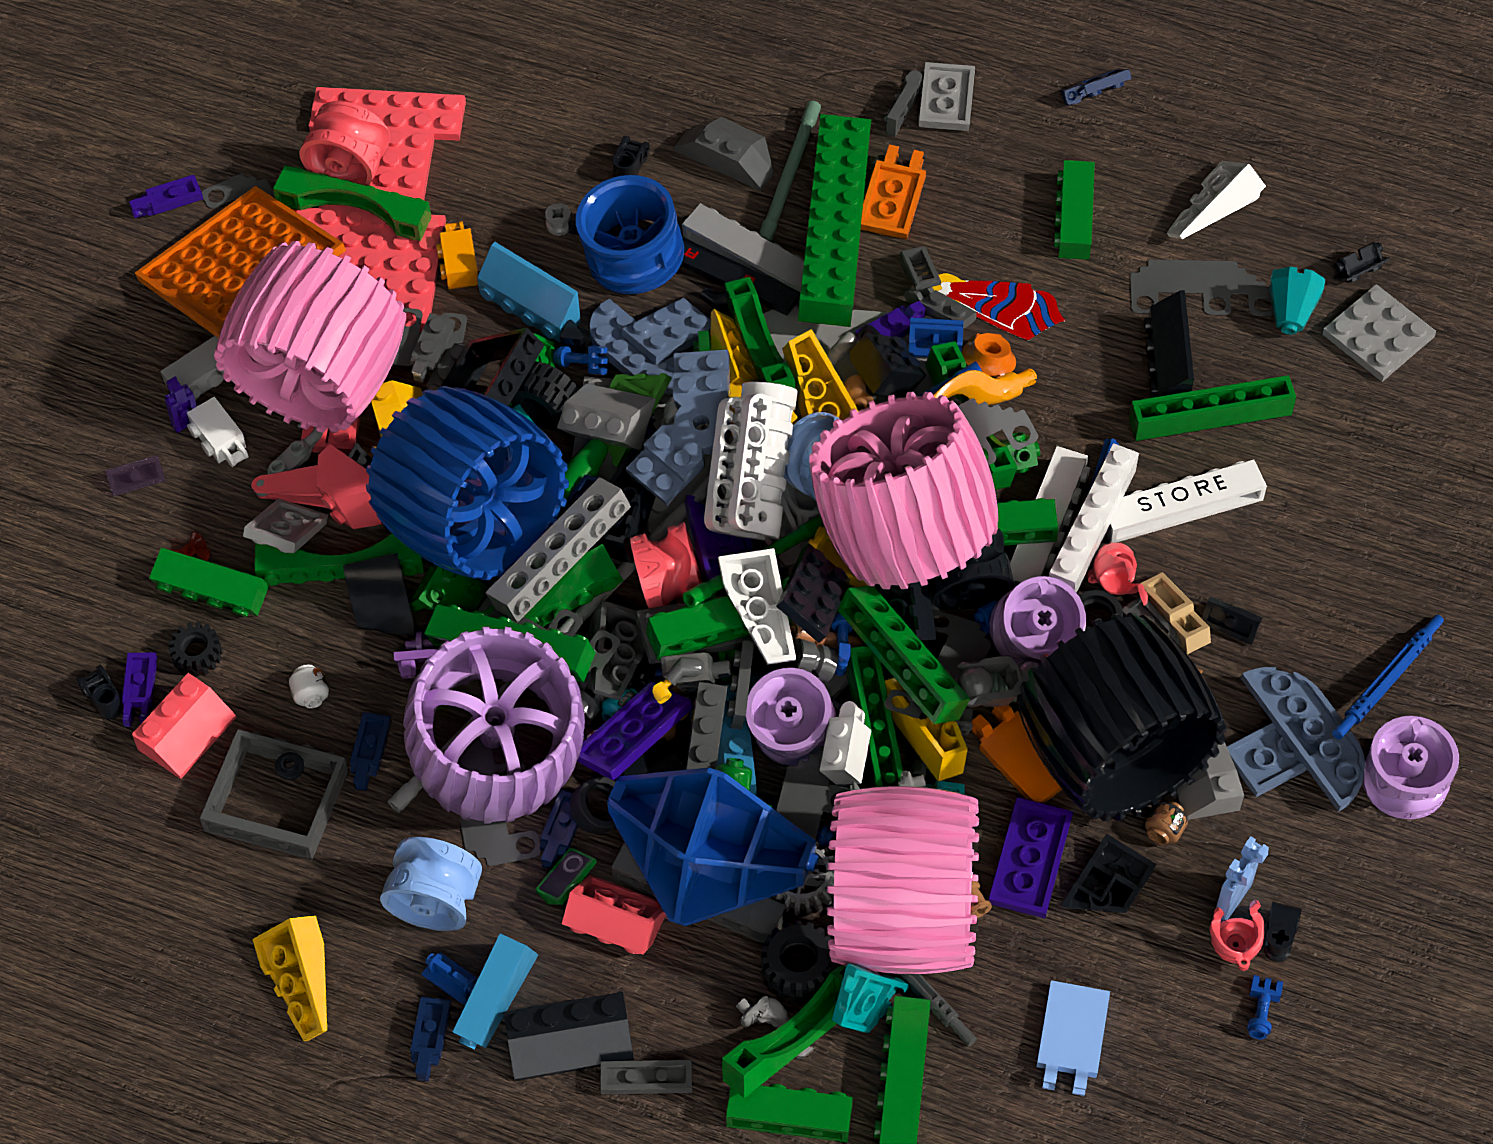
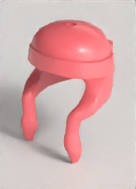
[1087,542,1148,606]
[1210,900,1264,971]

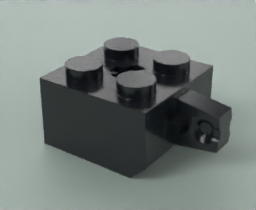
[850,324,926,398]

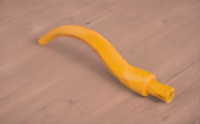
[933,368,1037,405]

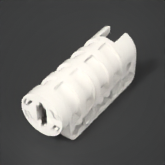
[704,382,798,540]

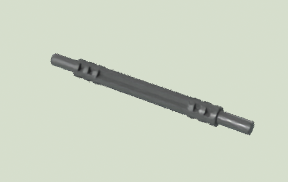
[831,895,977,1046]

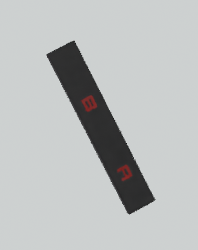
[681,237,801,316]

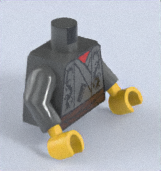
[652,652,732,720]

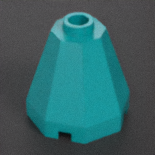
[1269,266,1325,335]

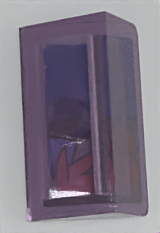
[105,455,166,497]

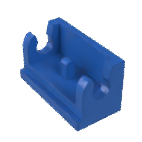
[909,318,964,358]

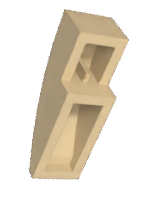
[1140,572,1211,654]

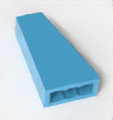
[453,934,538,1050]

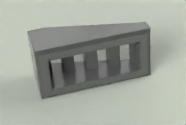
[900,246,941,290]

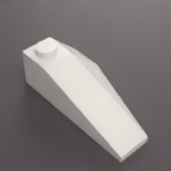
[1167,161,1266,239]
[718,549,796,665]

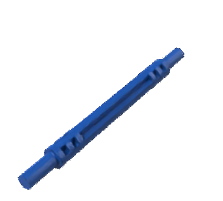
[1332,615,1444,739]

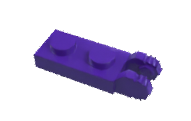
[122,652,157,727]

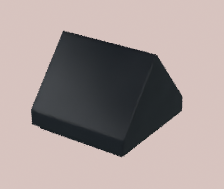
[560,320,585,353]

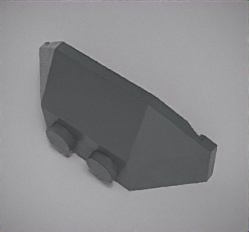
[674,117,774,191]

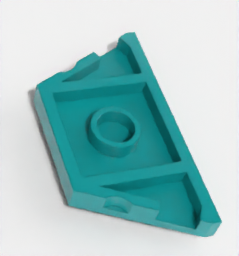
[832,963,910,1033]

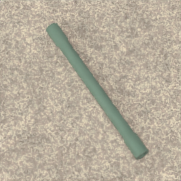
[759,101,821,242]

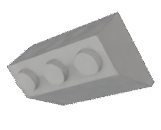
[557,384,656,450]

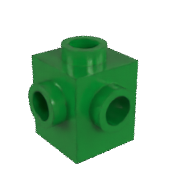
[999,432,1040,473]

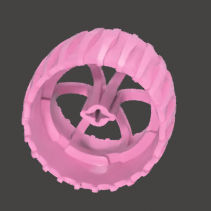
[214,241,407,433]
[809,392,998,589]
[827,786,979,974]

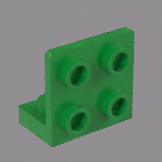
[409,563,488,613]

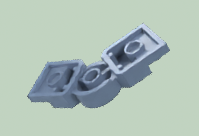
[626,349,731,506]

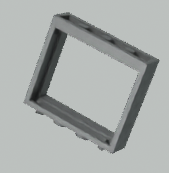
[200,730,349,860]

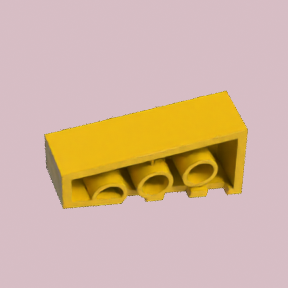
[782,329,859,421]
[885,678,968,782]

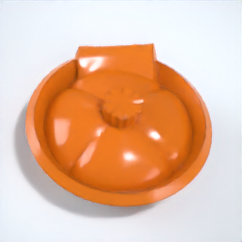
[962,333,1016,376]

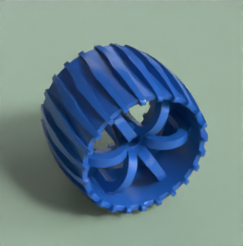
[366,386,569,580]

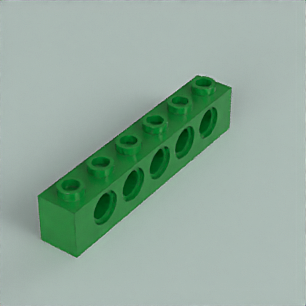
[838,586,970,724]

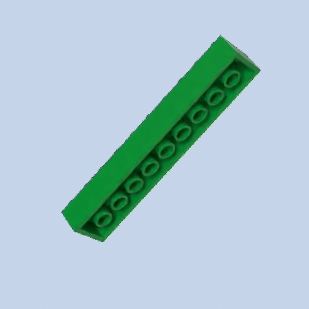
[798,114,871,327]

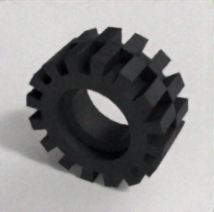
[168,622,222,677]

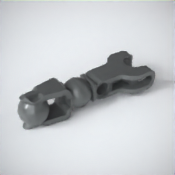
[957,656,1040,708]

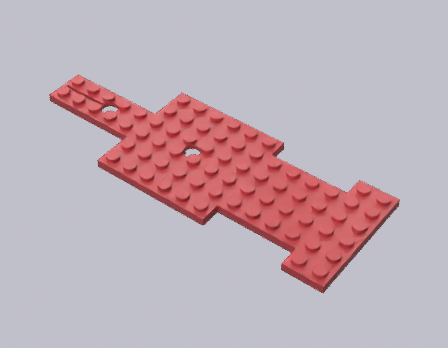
[292,87,466,454]

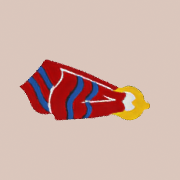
[932,273,1066,340]

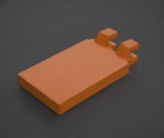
[861,144,926,240]
[971,705,1062,804]

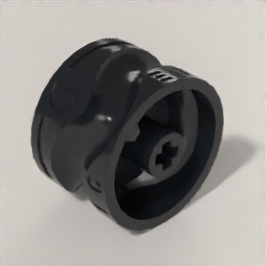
[929,528,1014,611]

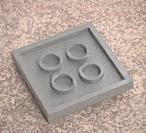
[1322,284,1436,382]

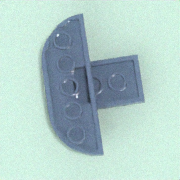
[590,298,711,394]
[1227,667,1365,812]

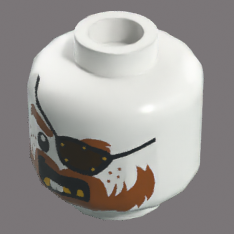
[289,665,329,708]

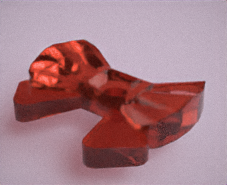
[171,531,210,561]

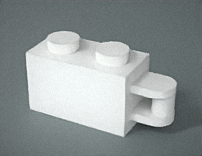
[187,397,249,467]
[820,701,871,785]

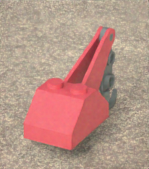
[251,423,383,529]

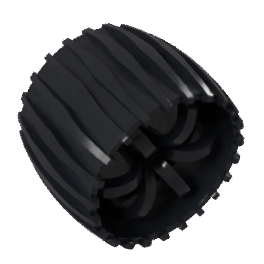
[1017,613,1226,822]

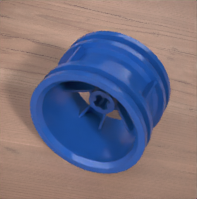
[576,175,685,294]

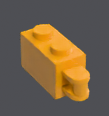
[436,221,478,289]

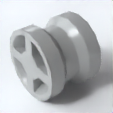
[545,203,571,236]

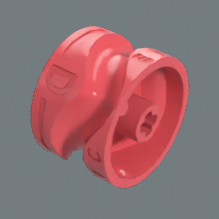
[299,101,390,186]
[630,522,706,609]

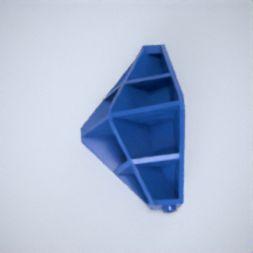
[607,767,819,926]

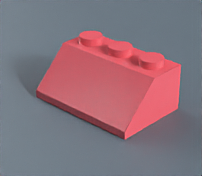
[132,673,237,779]
[562,875,666,954]

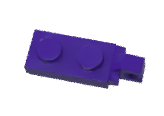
[129,175,203,218]
[855,301,926,341]
[165,376,197,433]

